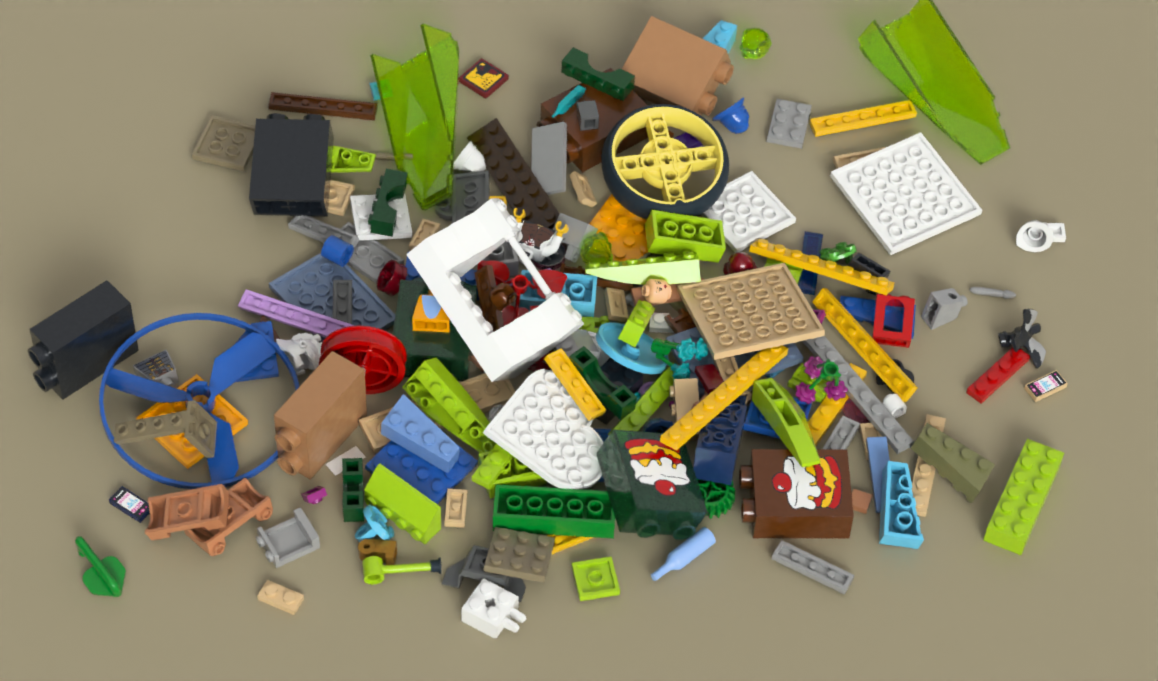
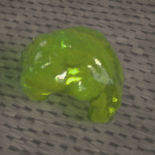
[740,28,772,59]
[580,232,613,266]

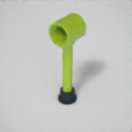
[362,556,442,585]

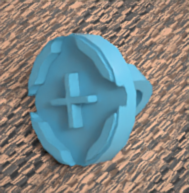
[355,505,394,542]

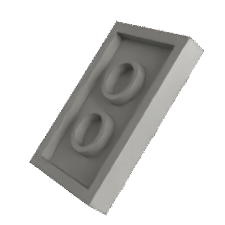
[767,99,812,149]

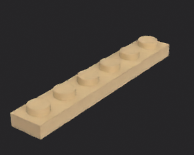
[912,414,946,517]

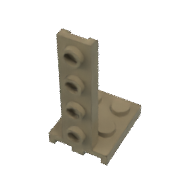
[114,400,217,458]

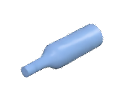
[651,527,716,581]

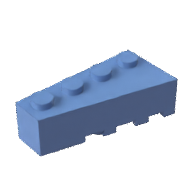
[381,394,460,473]

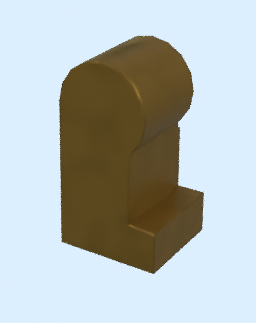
[358,539,397,565]

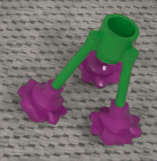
[795,356,848,404]

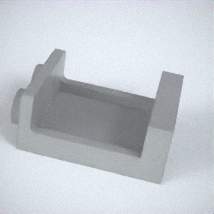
[256,507,320,568]

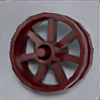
[377,260,407,296]

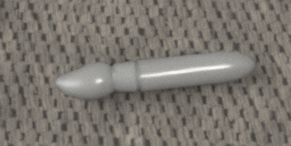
[969,287,1016,299]

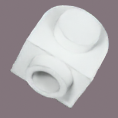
[882,394,907,418]

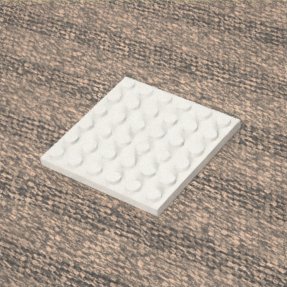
[830,133,982,255]

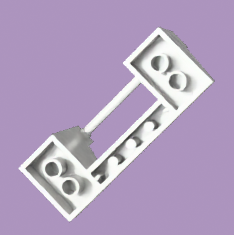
[406,198,584,382]

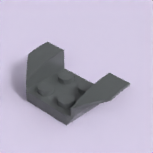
[442,545,526,602]

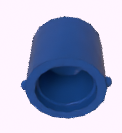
[321,235,354,267]

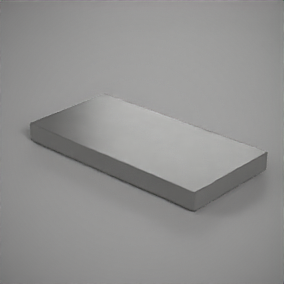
[531,122,567,195]
[323,222,404,284]

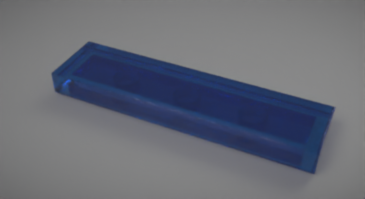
[798,231,823,295]

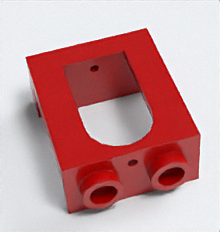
[872,294,915,348]

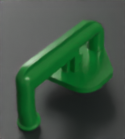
[75,536,126,597]

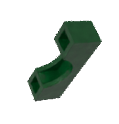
[561,47,635,101]
[368,168,408,237]
[569,346,637,420]

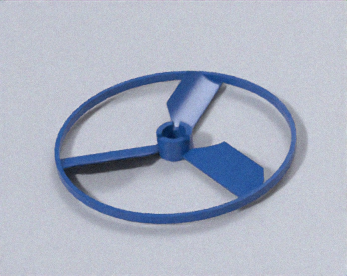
[99,313,299,489]

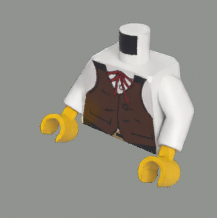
[513,208,569,263]

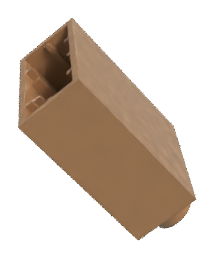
[622,16,734,116]
[274,351,367,480]

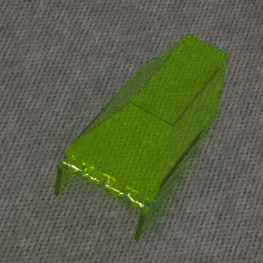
[858,0,1010,165]
[370,24,459,211]

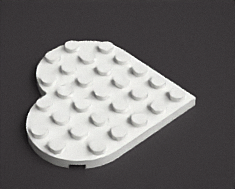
[483,369,608,490]

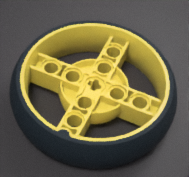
[601,104,729,220]

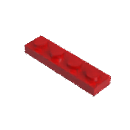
[966,348,1030,404]

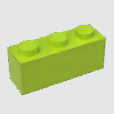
[618,300,656,347]

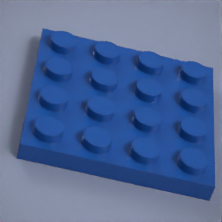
[365,440,478,505]

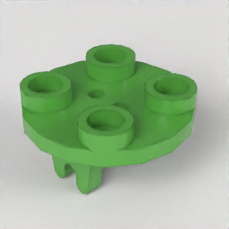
[820,242,857,264]

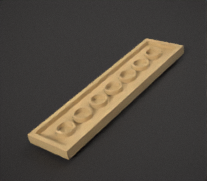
[359,373,516,453]

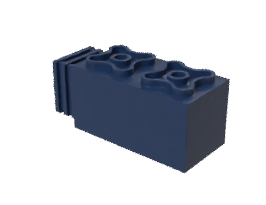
[692,395,747,485]

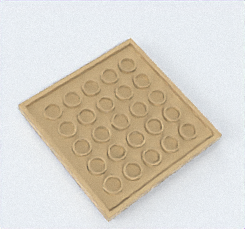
[677,263,825,360]

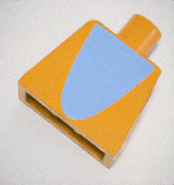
[412,290,450,332]

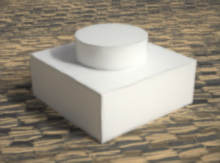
[1047,223,1066,242]

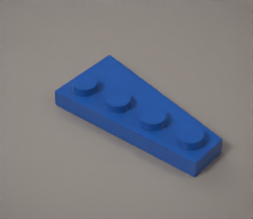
[840,296,916,339]

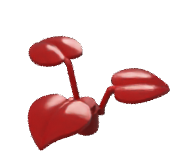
[477,260,567,326]

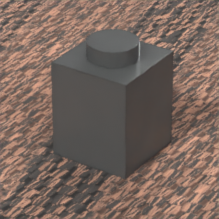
[577,100,599,131]

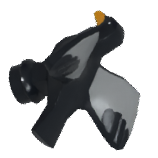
[998,308,1046,369]

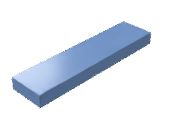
[866,437,890,513]

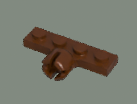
[474,265,516,332]

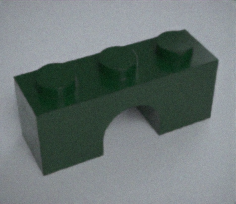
[342,458,364,522]

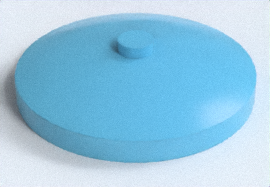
[596,322,669,374]

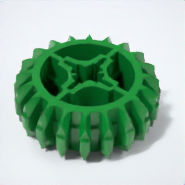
[682,473,736,520]

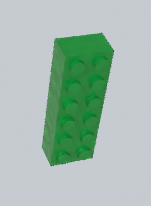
[493,484,616,539]

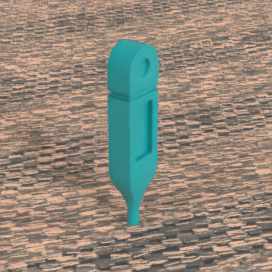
[551,85,586,118]

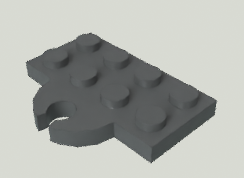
[434,171,490,224]

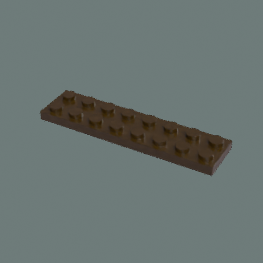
[467,118,559,229]

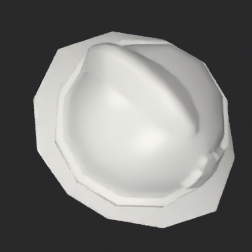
[450,141,486,172]
[1016,220,1054,252]

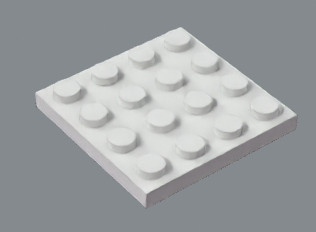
[701,171,796,253]

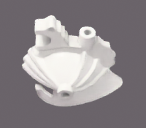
[276,332,322,375]

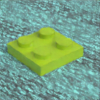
[571,556,620,601]

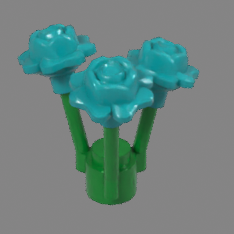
[651,338,708,381]

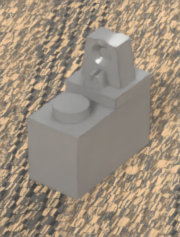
[553,213,598,263]

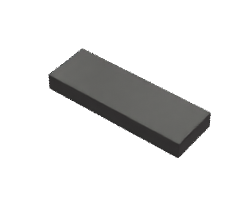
[333,280,352,324]

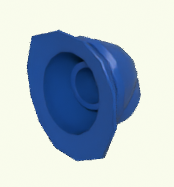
[712,97,749,134]

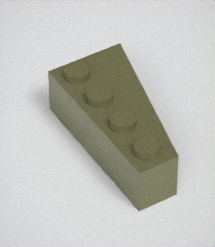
[911,423,995,503]

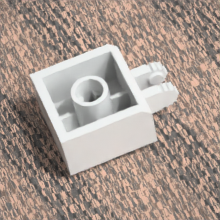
[461,578,526,638]

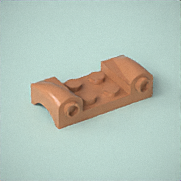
[184,478,273,556]
[145,484,229,540]

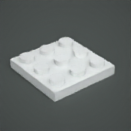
[350,194,412,240]

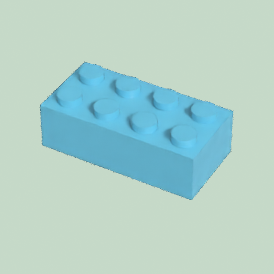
[519,270,597,317]

